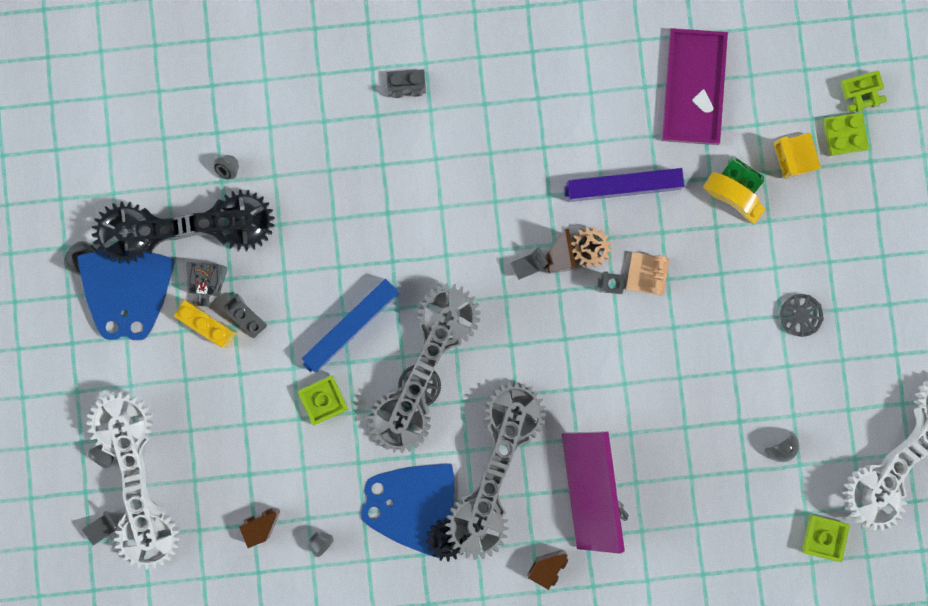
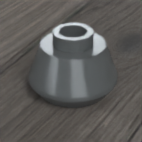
[214,155,239,180]
[88,445,114,469]
[309,532,334,557]

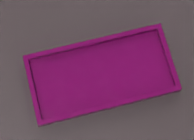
[662,28,728,145]
[561,431,625,554]

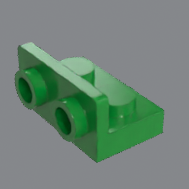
[721,155,764,194]

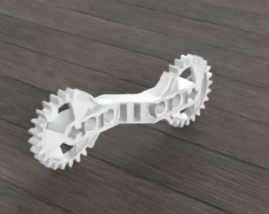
[842,381,928,531]
[86,391,181,570]

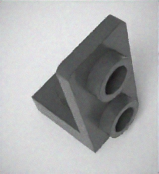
[224,293,267,338]

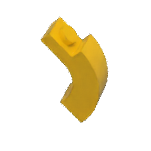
[703,172,765,224]

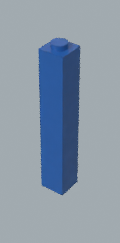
[301,278,400,372]

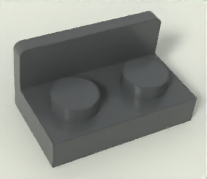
[387,69,426,98]

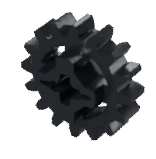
[426,518,468,562]

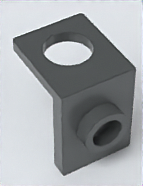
[511,247,548,280]
[597,271,624,294]
[82,511,117,546]

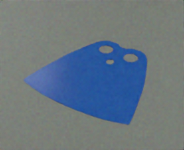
[78,250,174,340]
[361,464,454,558]

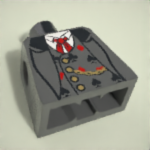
[186,262,228,307]

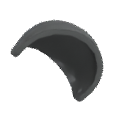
[64,241,98,275]
[764,431,799,462]

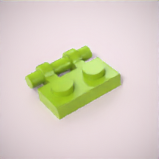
[840,70,887,112]

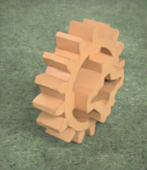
[571,227,612,268]

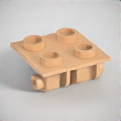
[626,252,670,296]

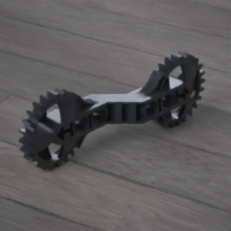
[91,189,275,264]

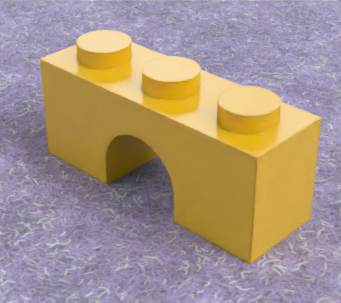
[174,300,238,348]

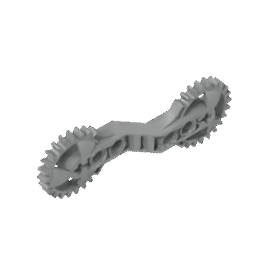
[368,283,481,453]
[445,382,547,560]

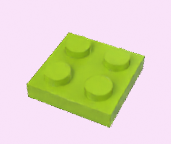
[823,112,869,157]
[297,375,349,426]
[801,514,850,563]

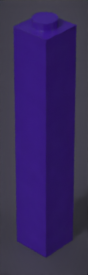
[563,168,685,202]

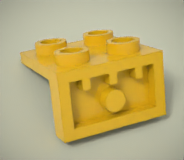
[773,133,821,179]

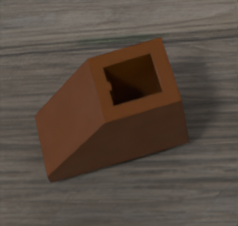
[239,508,280,548]
[527,550,568,590]

